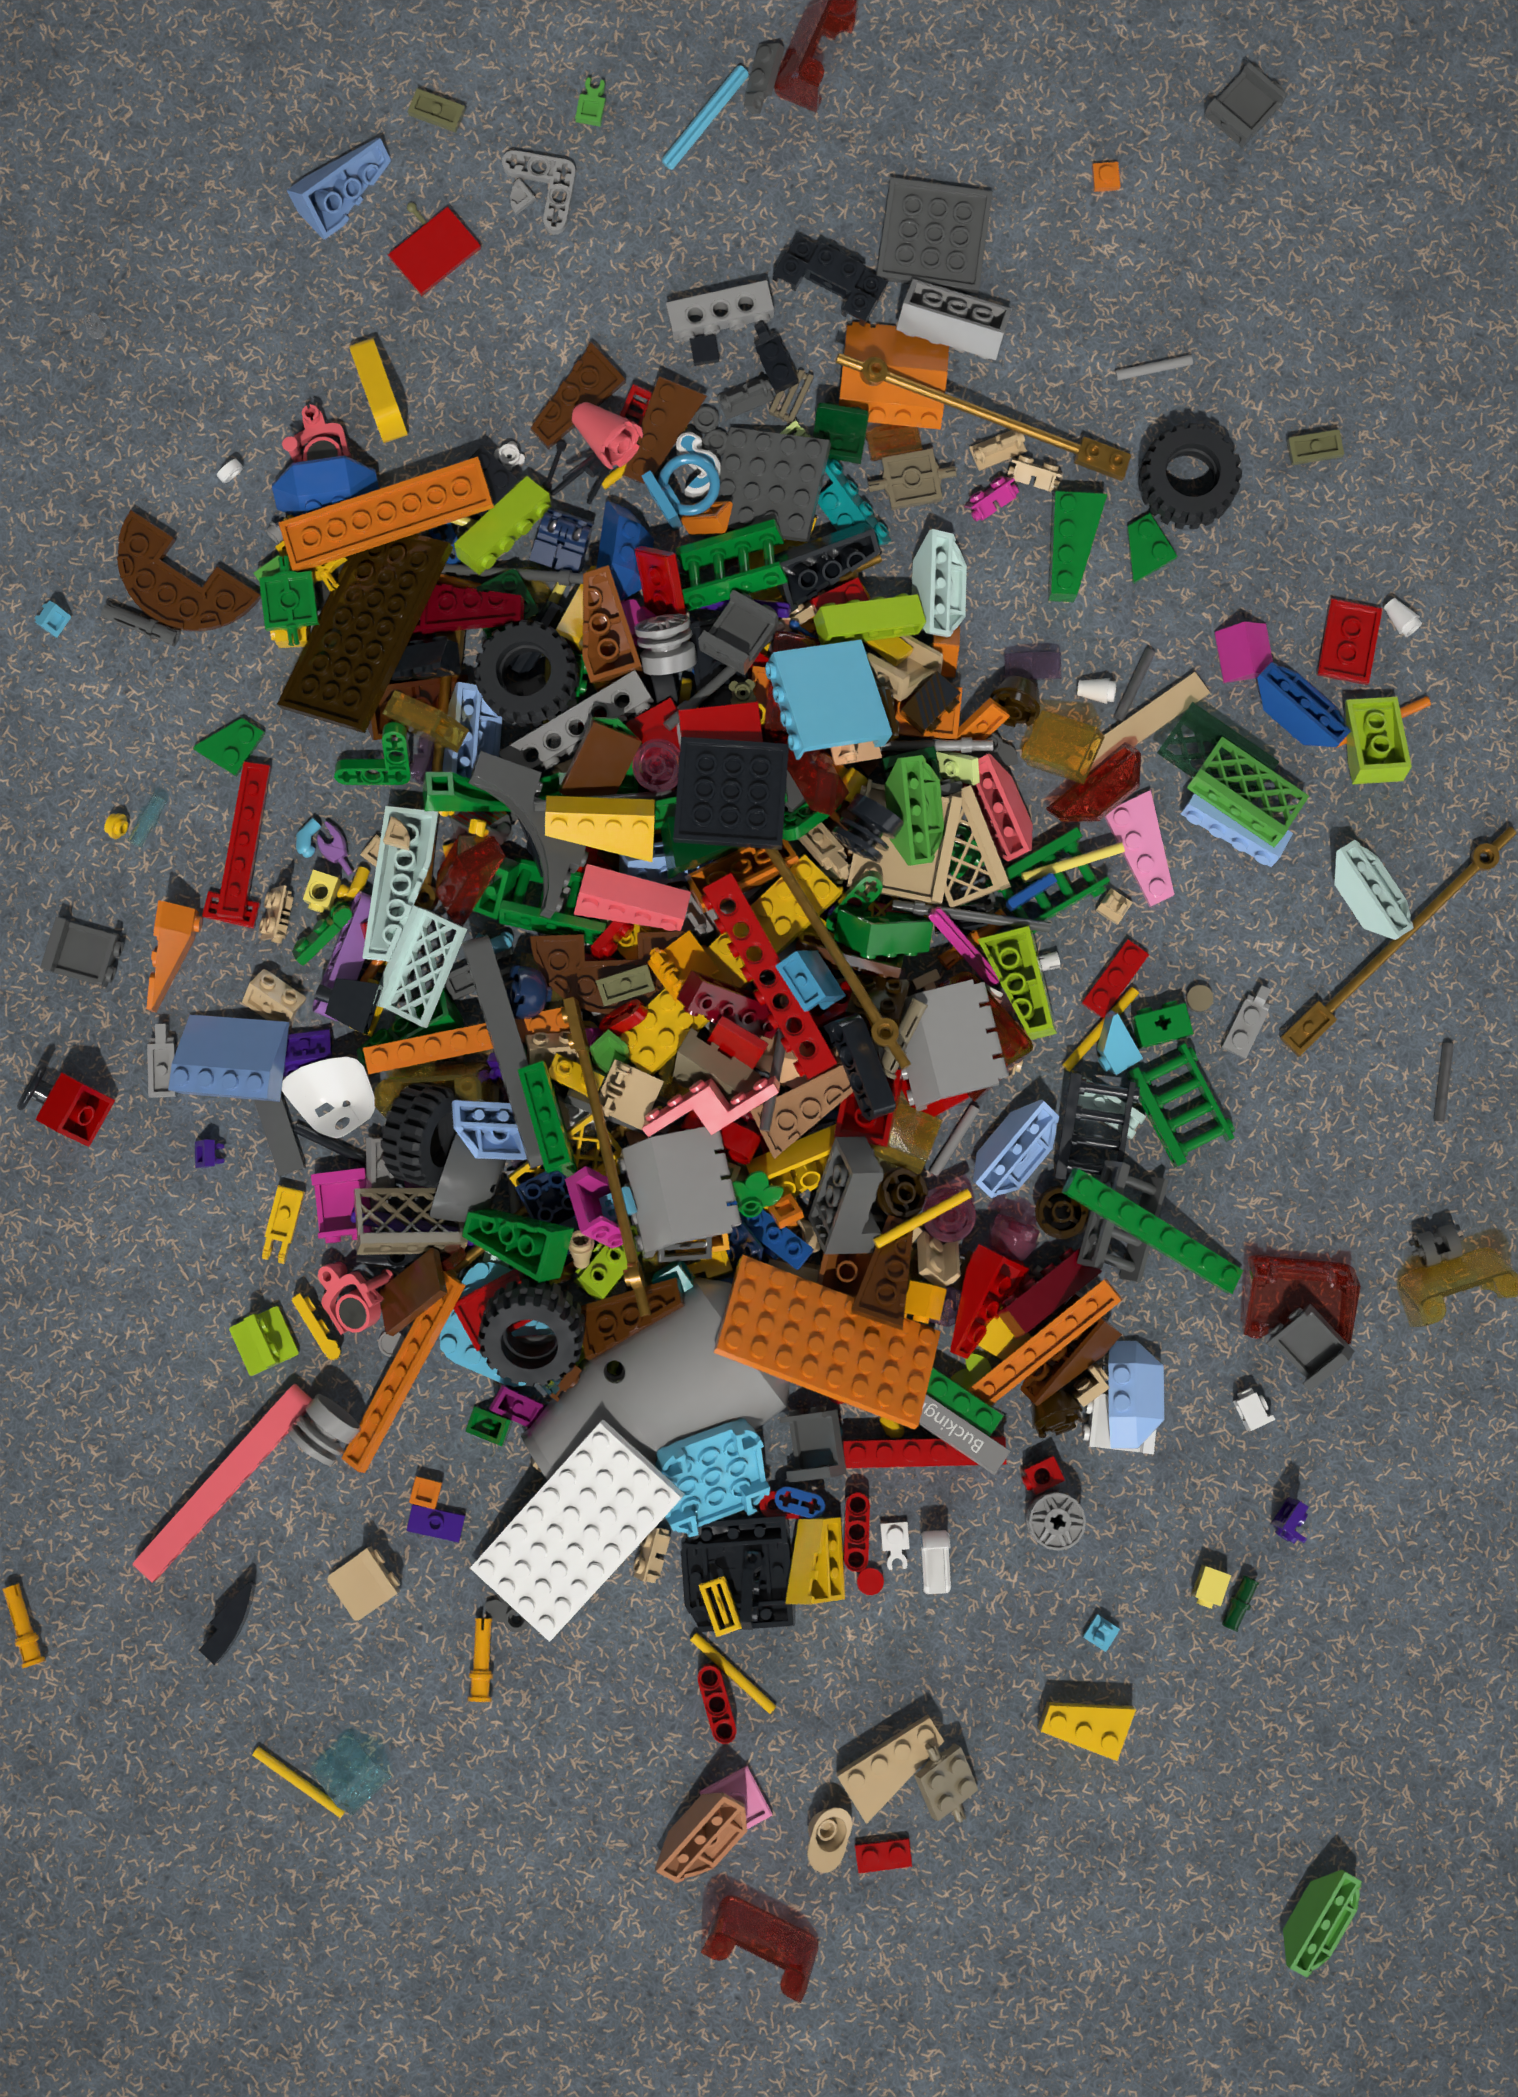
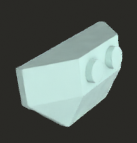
[912,529,967,637]
[1334,840,1414,940]

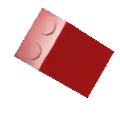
[834,1069,903,1147]

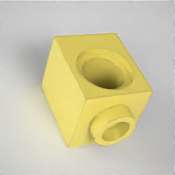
[303,870,341,913]
[1191,1565,1231,1609]

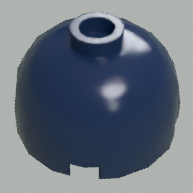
[506,965,552,1019]

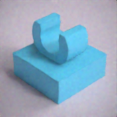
[34,600,72,638]
[1082,1613,1120,1652]

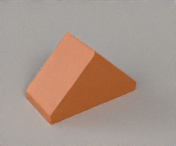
[932,626,960,678]

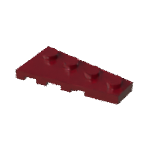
[420,584,524,634]

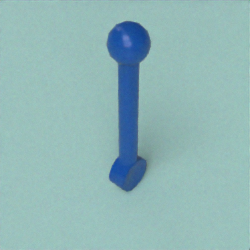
[789,620,821,646]

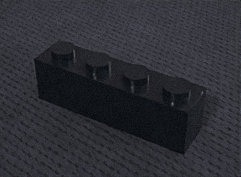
[774,522,880,613]
[388,636,461,685]

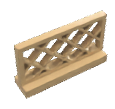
[944,785,1011,908]

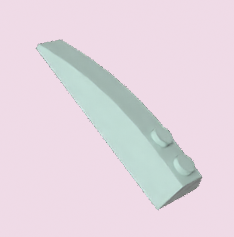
[363,806,439,962]

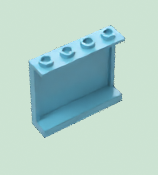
[765,640,892,760]

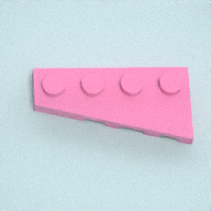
[1103,790,1174,907]

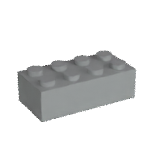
[896,279,1012,360]

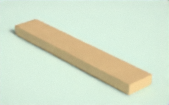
[1067,672,1210,783]

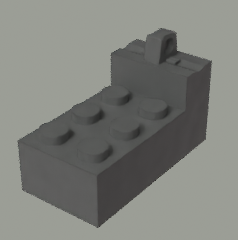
[808,1137,886,1254]

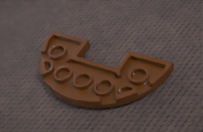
[117,510,261,631]
[530,931,687,1014]

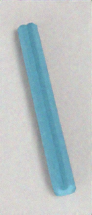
[662,65,749,170]

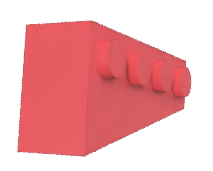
[574,864,691,931]

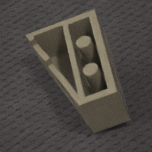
[672,1028,761,1104]

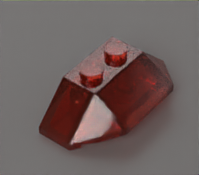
[771,736,850,816]
[1046,742,1141,823]
[436,835,505,927]

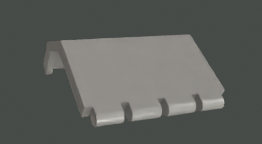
[900,979,1008,1111]
[617,1127,741,1259]

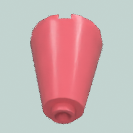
[572,402,643,469]

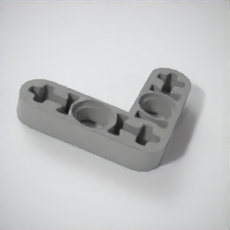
[502,151,576,235]

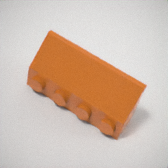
[684,839,799,913]

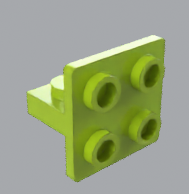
[229,1306,299,1376]

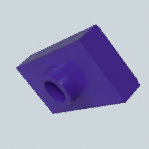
[406,1504,466,1543]

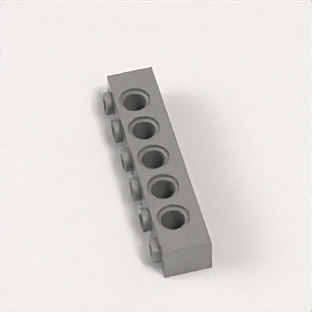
[499,670,654,771]

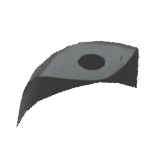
[430,1133,507,1222]

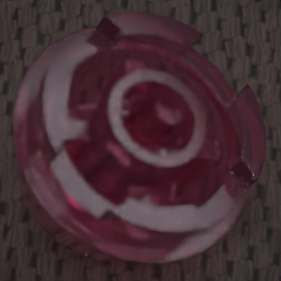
[632,739,680,792]
[923,1189,976,1242]
[988,1214,1040,1261]

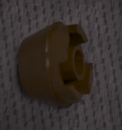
[990,676,1040,727]
[875,1167,928,1220]
[1035,1185,1088,1239]
[1032,1390,1084,1438]

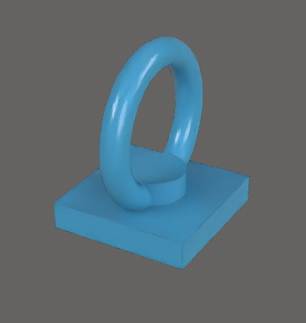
[642,454,720,531]

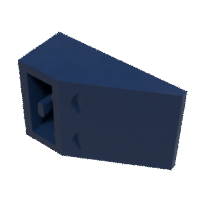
[515,1170,596,1257]

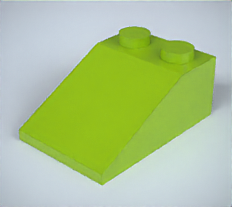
[1345,697,1412,784]

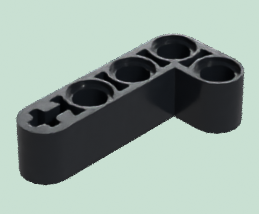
[818,1013,896,1121]

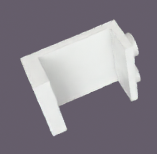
[1083,1394,1156,1454]

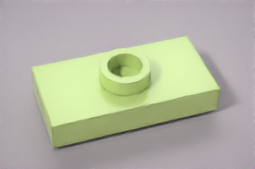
[936,751,980,785]

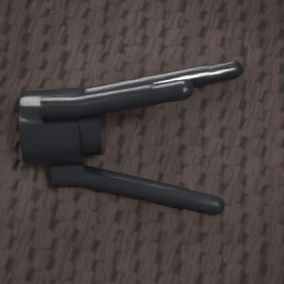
[551,452,610,504]

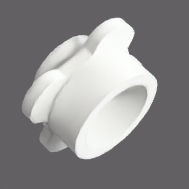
[494,441,525,471]

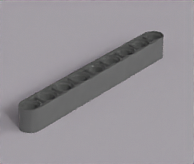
[462,935,543,1168]

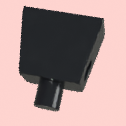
[315,978,383,1035]

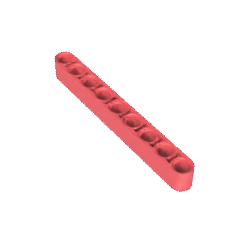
[132,1384,313,1583]

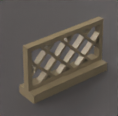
[354,1188,468,1255]

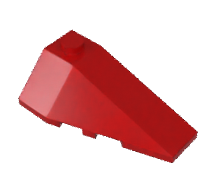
[950,1244,1029,1359]

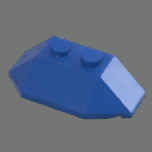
[272,456,379,517]
[596,501,654,602]
[1257,662,1351,747]

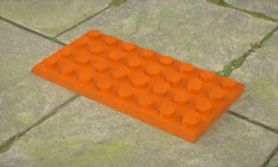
[713,1255,941,1430]

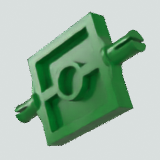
[259,556,319,646]

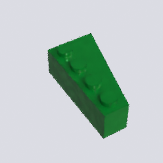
[1048,491,1107,602]
[462,1209,574,1282]

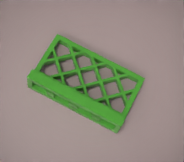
[1187,737,1309,848]

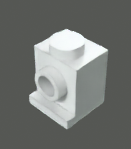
[1233,1387,1275,1431]

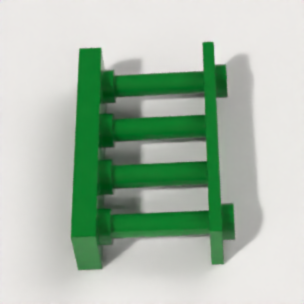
[676,519,788,611]
[985,827,1110,934]
[499,858,606,944]
[1126,1043,1235,1168]

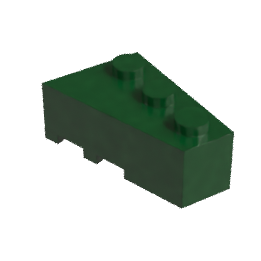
[661,817,742,879]

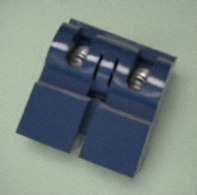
[529,507,594,573]

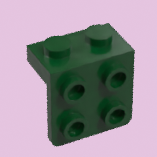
[813,402,869,464]
[474,569,538,639]

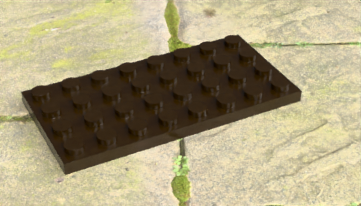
[277,534,454,733]

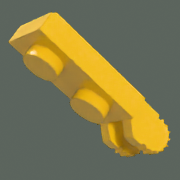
[262,1185,305,1264]
[292,1293,341,1361]

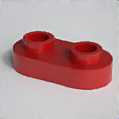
[760,1491,814,1519]

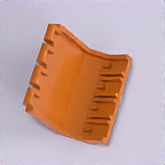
[839,321,949,430]

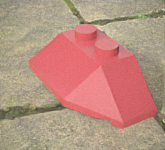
[962,754,1033,861]

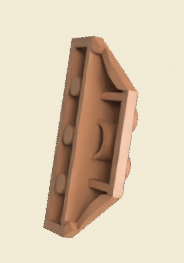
[655,1793,747,1883]

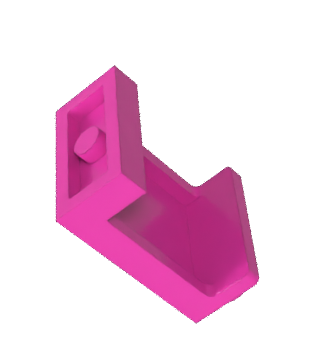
[565,1166,633,1249]
[311,1168,374,1244]

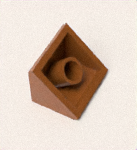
[816,1253,873,1298]

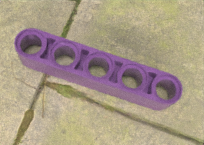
[312,891,372,1021]

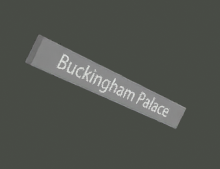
[919,1395,1010,1475]

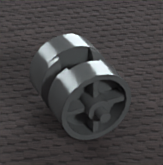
[1412,1224,1464,1268]

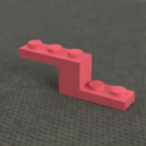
[642,1076,780,1137]

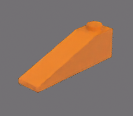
[146,900,202,1013]

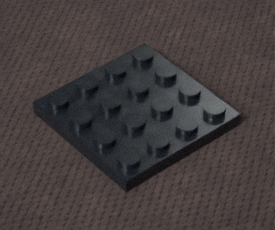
[673,737,789,850]

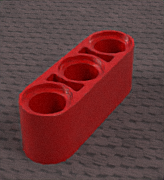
[679,1109,761,1165]
[843,1492,870,1572]
[697,1663,737,1744]

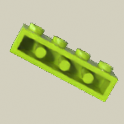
[454,476,552,575]
[813,593,926,645]
[574,1216,641,1301]

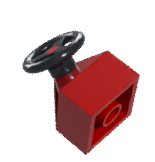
[17,1063,115,1147]

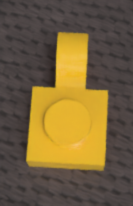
[687,1250,733,1279]

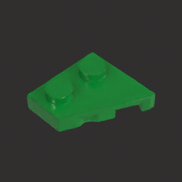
[1127,513,1178,584]
[193,718,265,777]

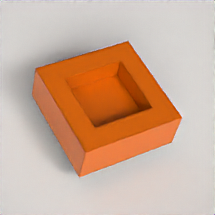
[1092,162,1120,192]
[409,1476,443,1509]

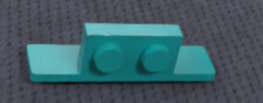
[818,458,892,546]

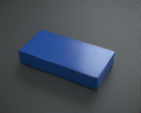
[1006,873,1057,913]

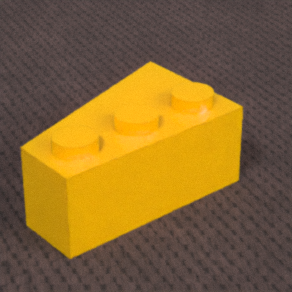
[785,1517,845,1604]
[1037,1702,1136,1761]

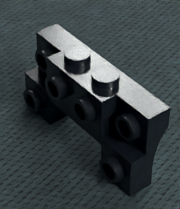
[773,235,888,327]

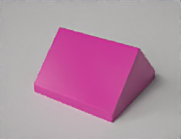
[1214,622,1273,683]

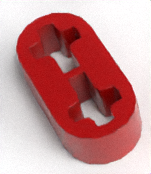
[599,999,648,1037]

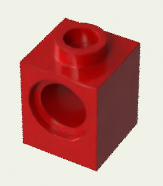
[1021,1455,1065,1495]

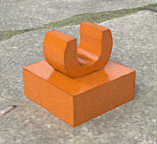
[767,1193,804,1230]

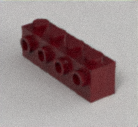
[677,970,783,1039]
[997,1247,1102,1339]

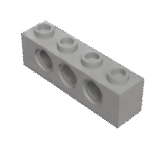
[666,280,774,342]

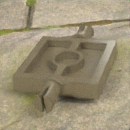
[868,448,957,510]
[914,1741,978,1822]

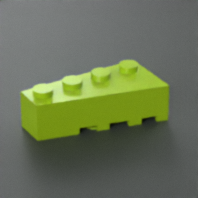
[977,926,1057,1040]

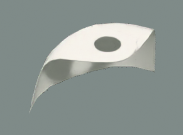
[281,1057,375,1138]

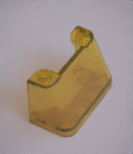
[374,1062,494,1119]
[1396,1247,1518,1327]

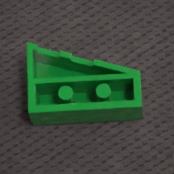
[834,909,933,959]

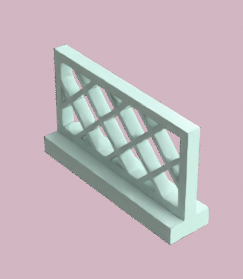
[377,905,467,1028]

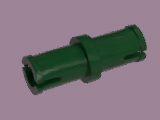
[1222,1575,1260,1632]

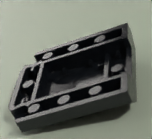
[681,1516,795,1632]

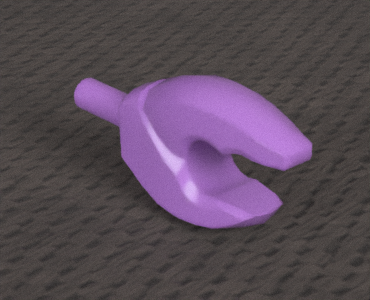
[317,821,353,876]

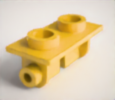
[548,1053,605,1097]

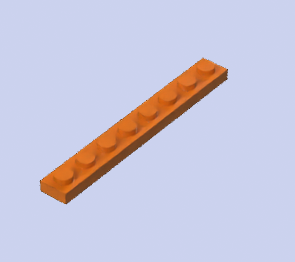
[363,1007,570,1074]
[341,1271,466,1473]
[968,1278,1123,1406]

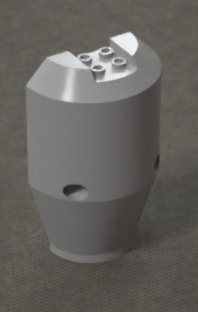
[521,1277,791,1480]

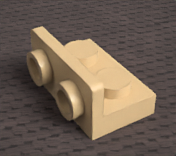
[242,969,306,1028]
[525,1031,580,1069]
[917,1231,961,1288]
[1071,1363,1109,1407]

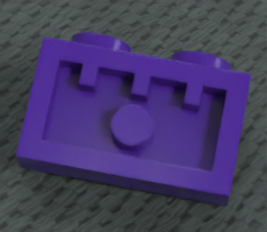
[283,1029,333,1077]
[1271,1497,1309,1544]

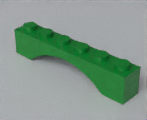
[423,772,566,812]

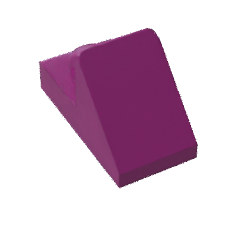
[489,1385,545,1428]

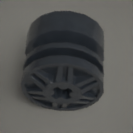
[832,793,904,863]

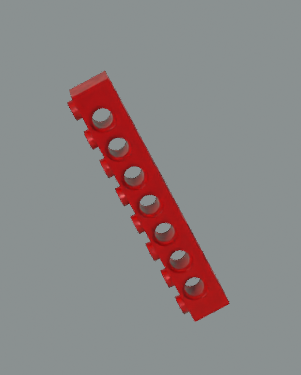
[701,873,837,1080]

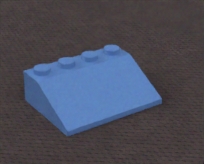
[168,1015,289,1102]

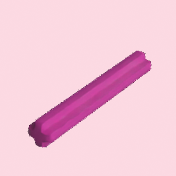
[928,907,999,986]

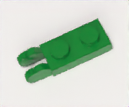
[292,900,353,966]

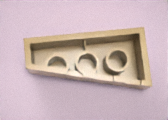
[836,1714,944,1824]

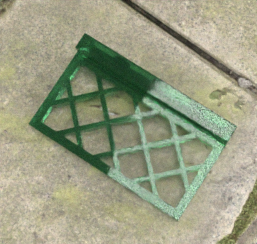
[1157,702,1280,802]

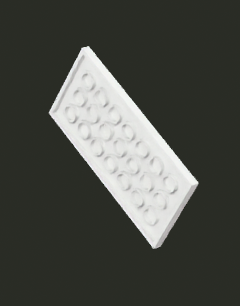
[470,1419,685,1642]

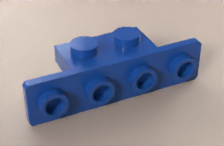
[727,1201,814,1270]

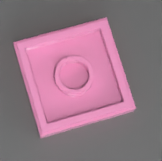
[699,1766,773,1829]

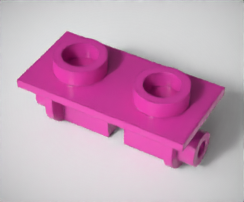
[964,476,1019,522]

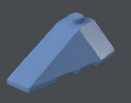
[287,138,391,239]

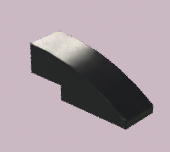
[199,1581,256,1665]

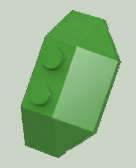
[884,755,945,866]
[1283,1870,1362,1977]

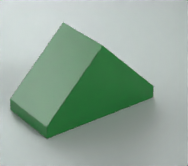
[465,1406,513,1446]

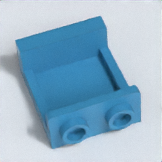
[775,951,846,1012]

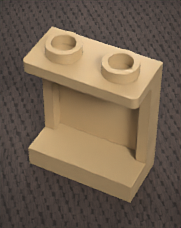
[866,635,943,701]

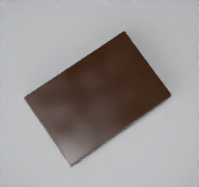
[558,719,642,797]
[378,1248,447,1337]

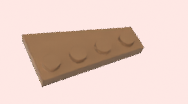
[751,1064,853,1159]

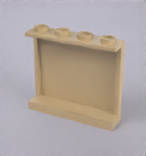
[843,779,963,906]

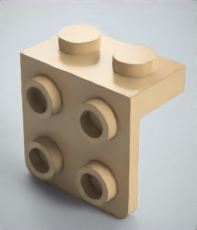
[327,1546,401,1621]

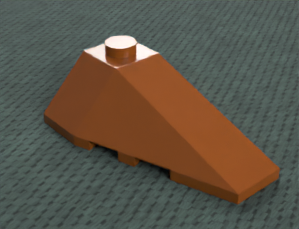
[582,565,643,683]

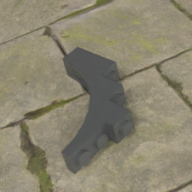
[468,751,589,919]

